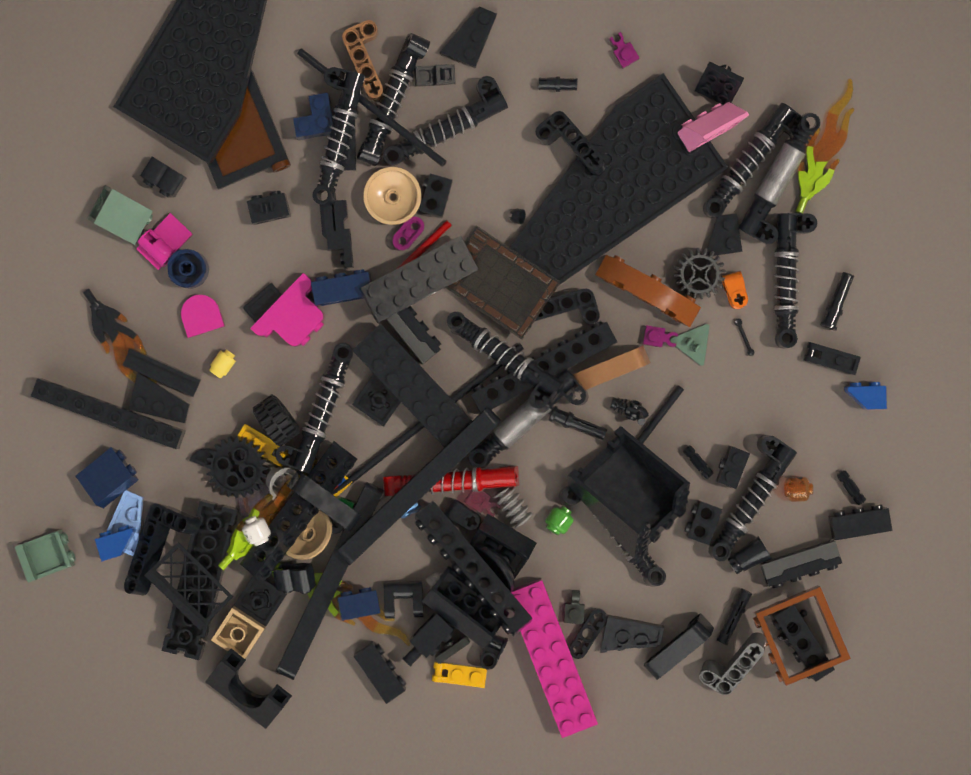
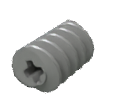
[493,486,533,529]

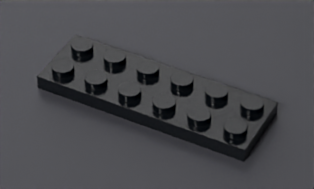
[359,236,479,323]

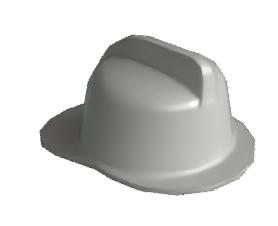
[265,467,295,508]

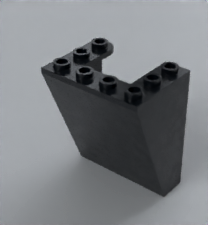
[567,426,690,559]

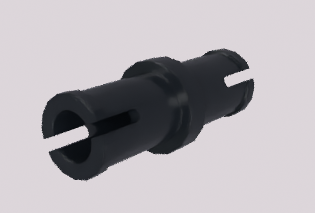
[539,76,578,92]

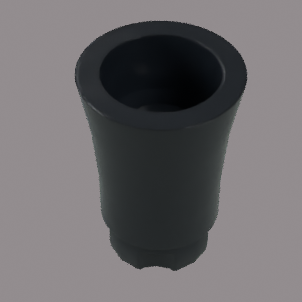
[728,536,772,574]

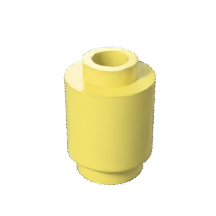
[209,349,236,378]

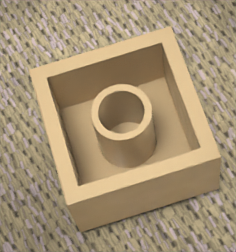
[211,606,267,659]

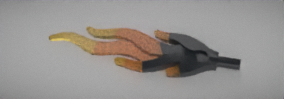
[83,289,157,383]

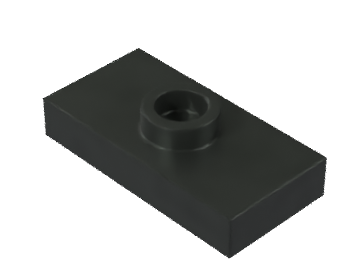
[435,635,470,664]

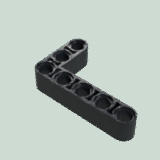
[124,503,200,596]

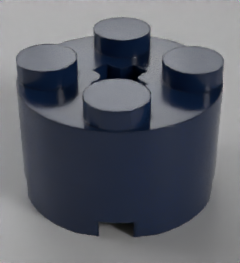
[167,249,209,289]

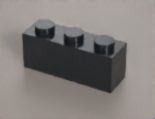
[828,504,893,540]
[354,641,407,704]

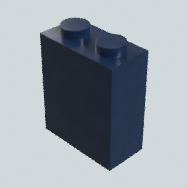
[76,447,139,509]

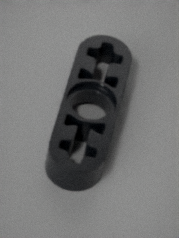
[569,608,607,659]

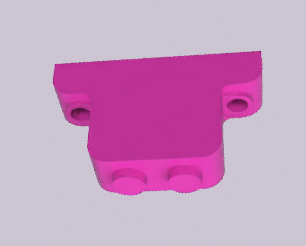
[250,273,325,346]

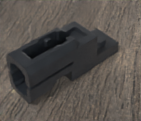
[320,200,354,269]

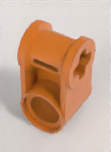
[721,271,748,309]

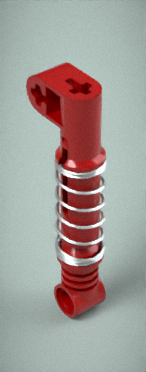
[383,466,520,496]

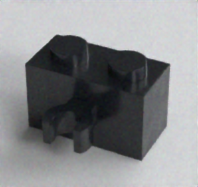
[247,191,291,225]

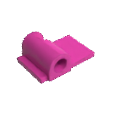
[136,213,193,270]

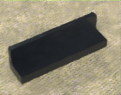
[123,348,201,397]

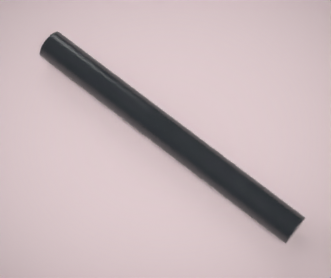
[637,385,684,444]

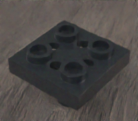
[694,61,744,105]
[352,374,401,427]
[234,576,287,626]

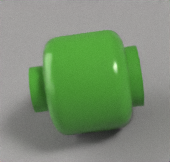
[545,506,574,536]

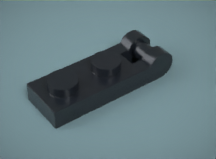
[803,342,861,375]

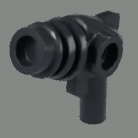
[610,397,649,425]

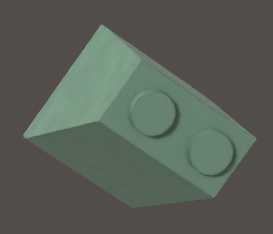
[87,185,153,245]

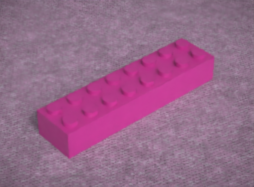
[511,578,598,738]

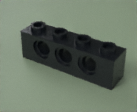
[772,604,835,682]

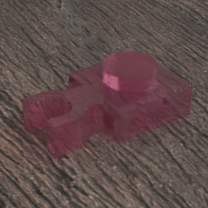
[464,490,500,517]

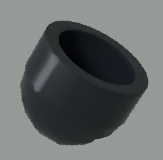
[510,208,526,224]

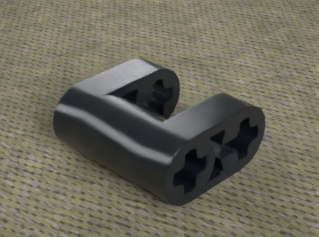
[384,581,424,619]

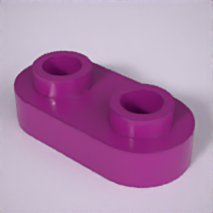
[393,216,424,251]

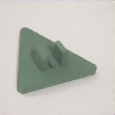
[670,324,710,366]

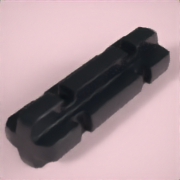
[683,445,713,479]
[837,470,866,505]

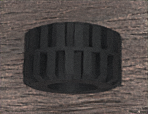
[253,394,300,446]

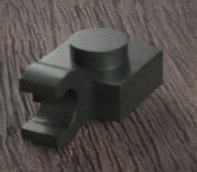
[564,590,585,624]

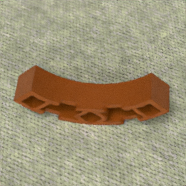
[595,255,701,327]

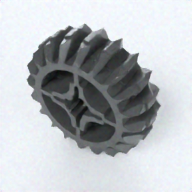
[674,247,726,300]

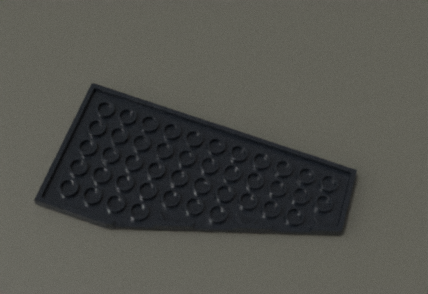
[113,0,267,165]
[509,73,729,299]

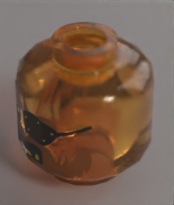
[784,477,813,502]

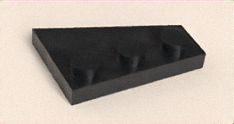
[440,6,497,68]
[128,372,190,423]
[600,615,664,653]

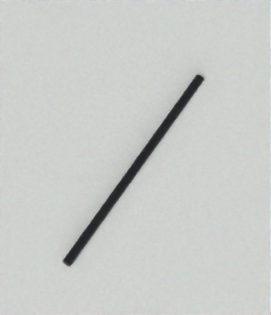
[297,48,447,167]

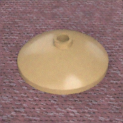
[364,167,421,225]
[286,510,332,560]

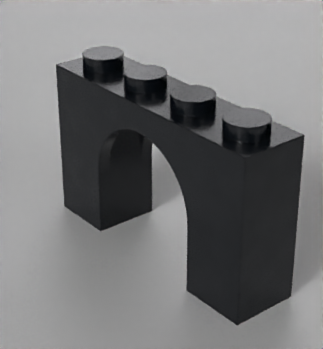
[206,648,292,729]

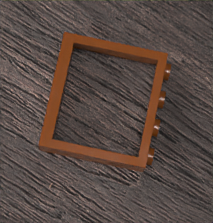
[753,585,851,686]

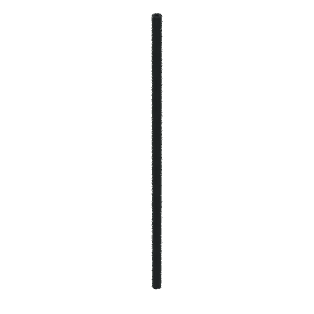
[331,343,524,495]

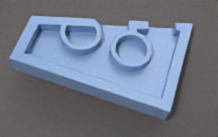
[107,490,144,556]

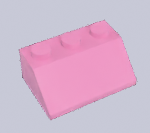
[677,102,749,152]

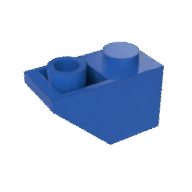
[844,382,887,409]
[95,525,136,562]

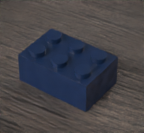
[311,269,372,307]

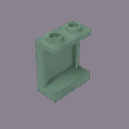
[15,529,76,583]

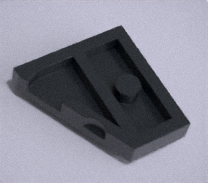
[707,214,743,256]

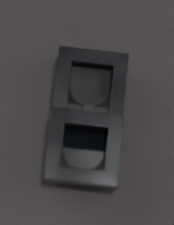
[414,64,456,87]

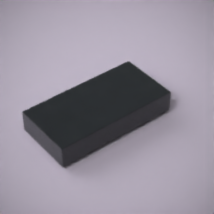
[243,283,282,322]

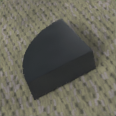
[189,448,215,467]

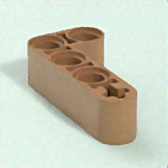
[342,20,384,101]
[573,345,651,390]

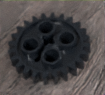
[206,436,269,498]

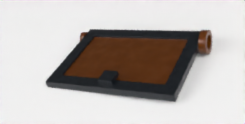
[207,68,291,190]

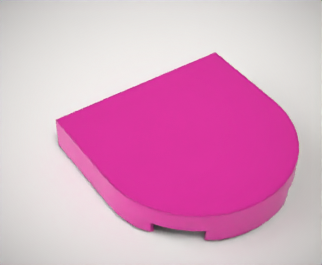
[181,295,225,338]

